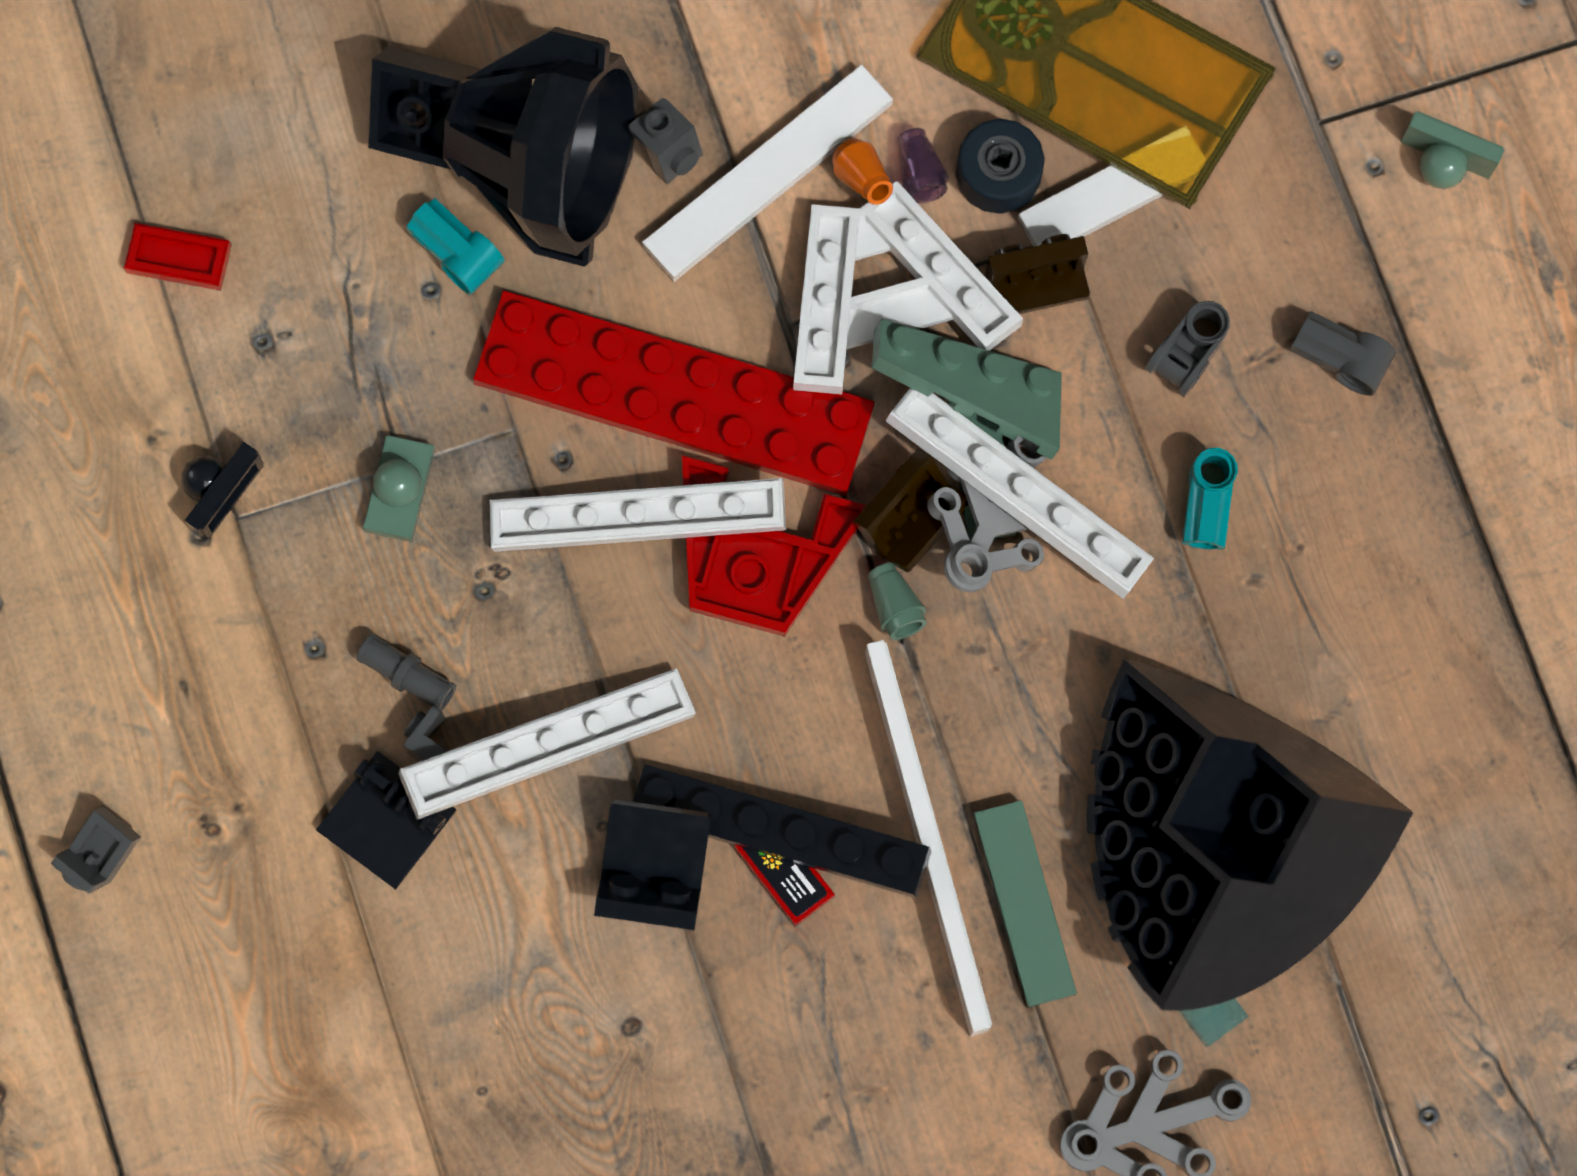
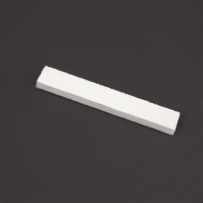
[642,65,893,282]
[886,388,1154,599]
[490,478,786,552]
[398,668,696,819]

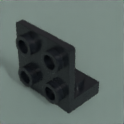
[594,799,711,930]

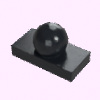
[181,442,264,542]

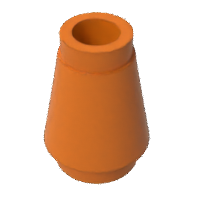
[832,139,893,205]

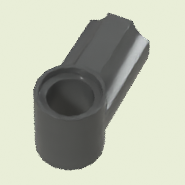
[1290,311,1396,396]

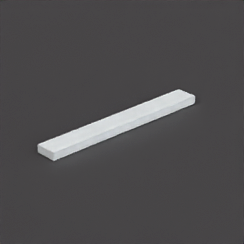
[865,640,992,1037]

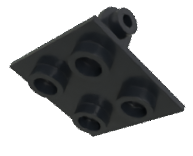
[316,751,457,890]

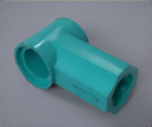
[406,198,505,295]
[1182,448,1238,550]

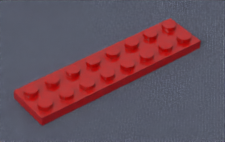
[473,290,875,496]

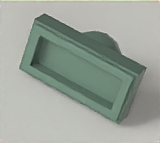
[1401,111,1505,189]
[363,435,435,543]

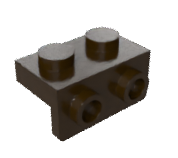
[985,234,1090,314]
[853,449,969,572]

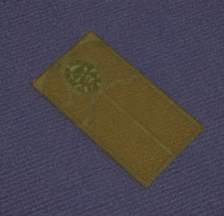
[917,0,1276,209]

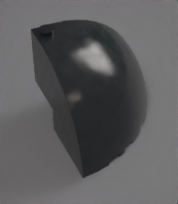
[1087,659,1413,1011]

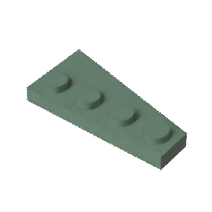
[872,319,1062,460]

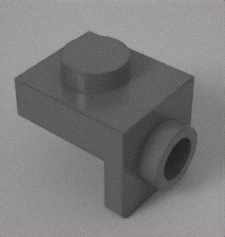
[629,98,703,184]
[403,706,447,762]
[51,806,141,893]

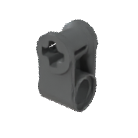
[1145,301,1230,398]

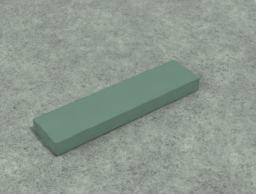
[973,800,1077,1008]

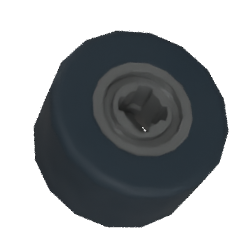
[956,118,1045,214]

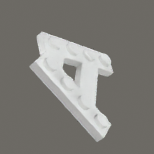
[793,181,1023,395]

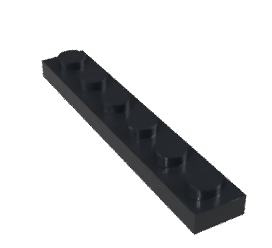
[632,764,932,899]

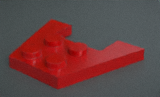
[682,455,865,637]

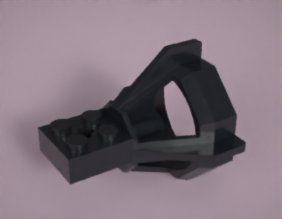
[368,27,645,266]

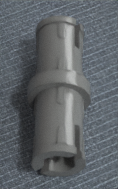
[356,633,457,710]

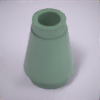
[867,563,927,640]

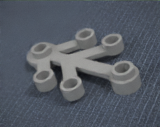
[927,435,1047,593]
[1060,1050,1251,1176]

